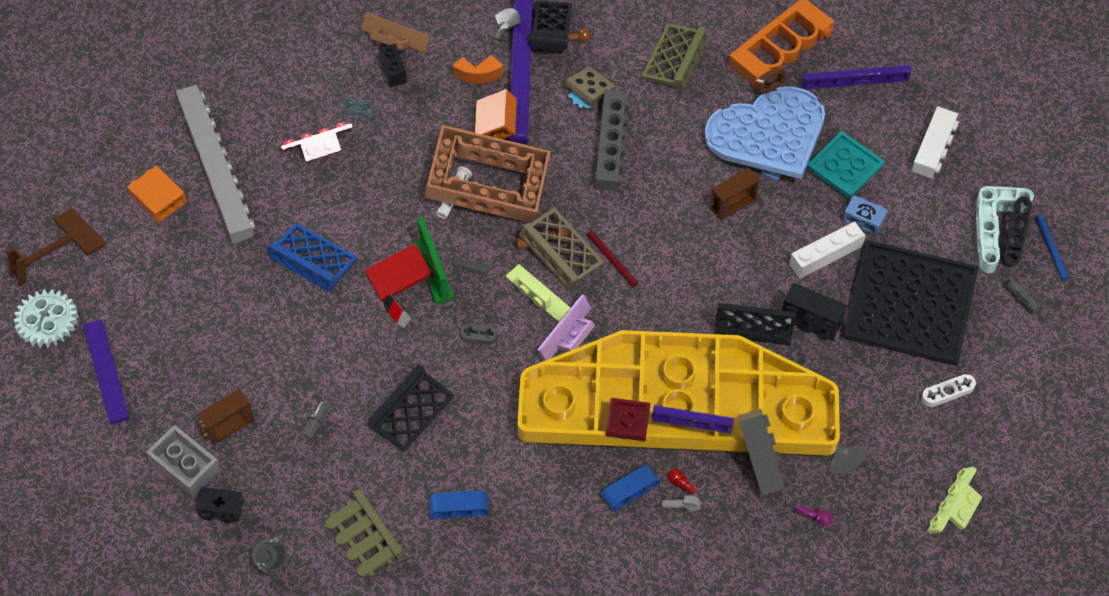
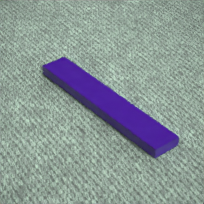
[802,65,911,90]
[83,319,130,425]

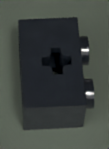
[379,43,407,88]
[196,487,244,523]

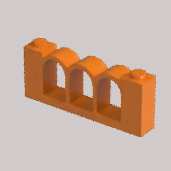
[728,0,834,87]

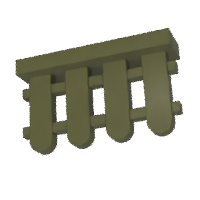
[325,489,406,577]

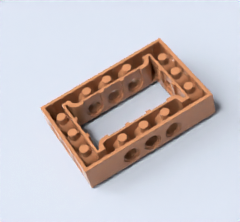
[424,125,551,223]

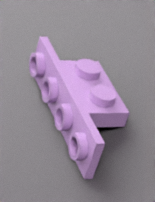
[537,295,595,361]

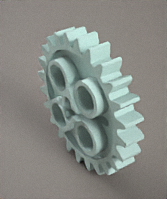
[14,289,79,348]

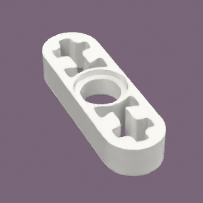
[922,374,976,407]

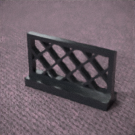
[714,303,796,346]
[367,364,455,453]

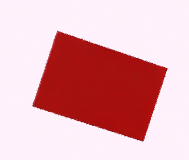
[365,244,433,302]

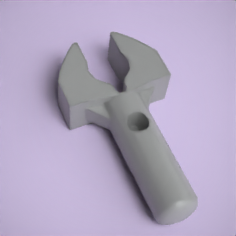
[662,496,701,512]

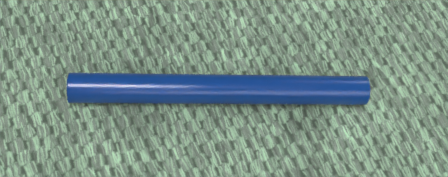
[1036,215,1069,281]

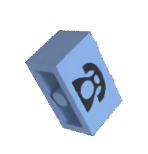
[843,195,888,236]

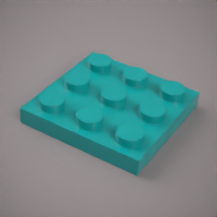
[806,131,885,200]

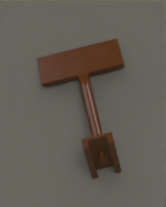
[7,208,106,286]

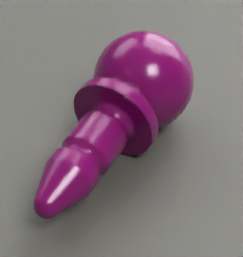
[796,506,833,526]

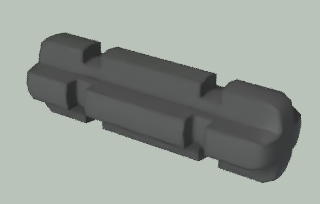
[453,256,490,275]

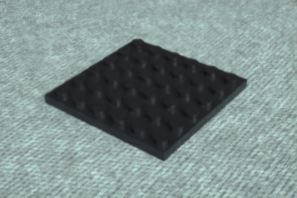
[843,240,979,366]

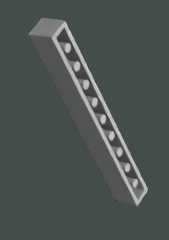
[176,84,255,243]

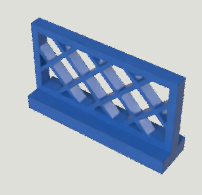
[269,223,358,293]

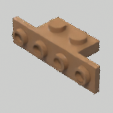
[361,12,430,53]

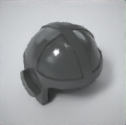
[251,537,287,575]

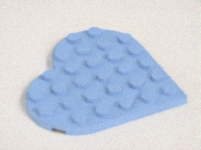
[705,87,825,179]

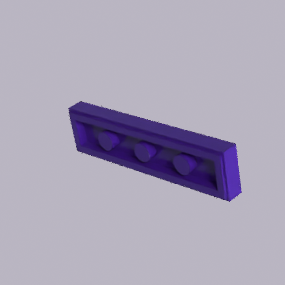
[652,405,734,434]

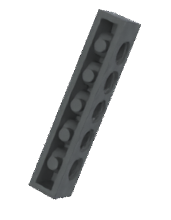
[595,89,630,191]

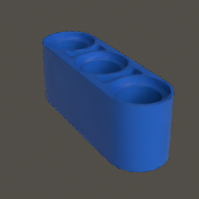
[601,464,660,511]
[429,491,489,519]

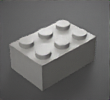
[146,425,221,498]

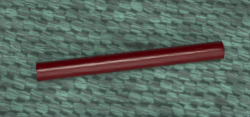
[587,231,639,288]

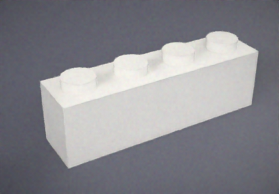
[912,106,959,179]
[789,222,865,279]

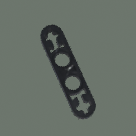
[1002,196,1032,267]

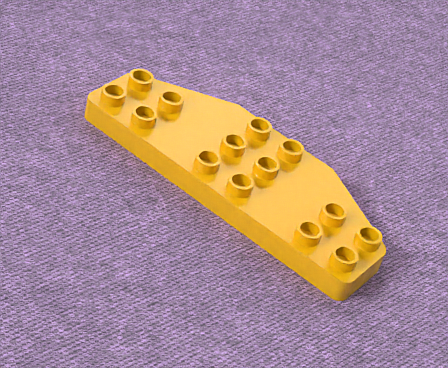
[518,330,840,455]

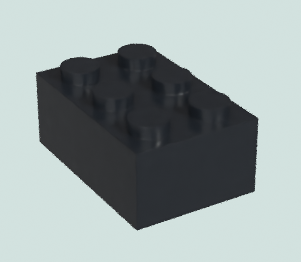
[782,282,847,341]

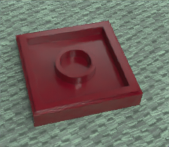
[605,398,651,441]

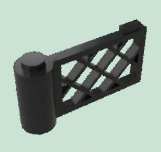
[528,1,572,50]

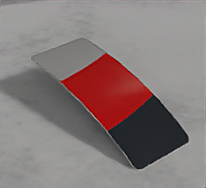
[383,294,411,328]

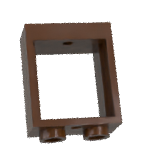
[710,167,760,221]
[198,389,254,445]

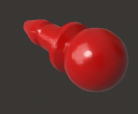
[668,469,696,493]

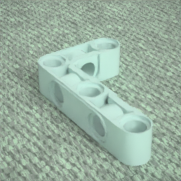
[976,186,1034,273]

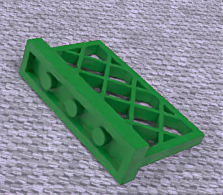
[413,217,454,305]

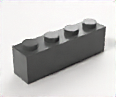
[738,409,787,495]

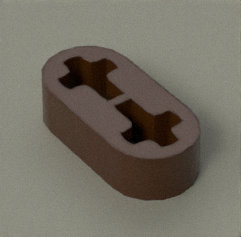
[755,68,786,94]

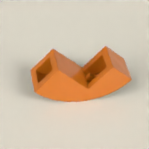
[452,55,504,84]

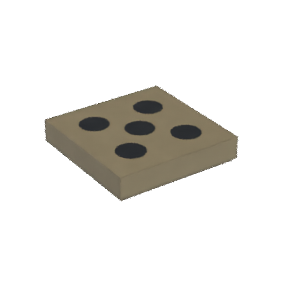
[565,66,616,104]

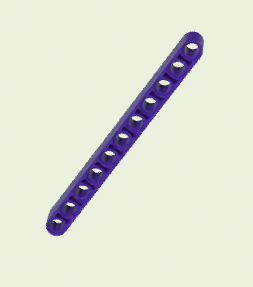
[509,0,533,144]

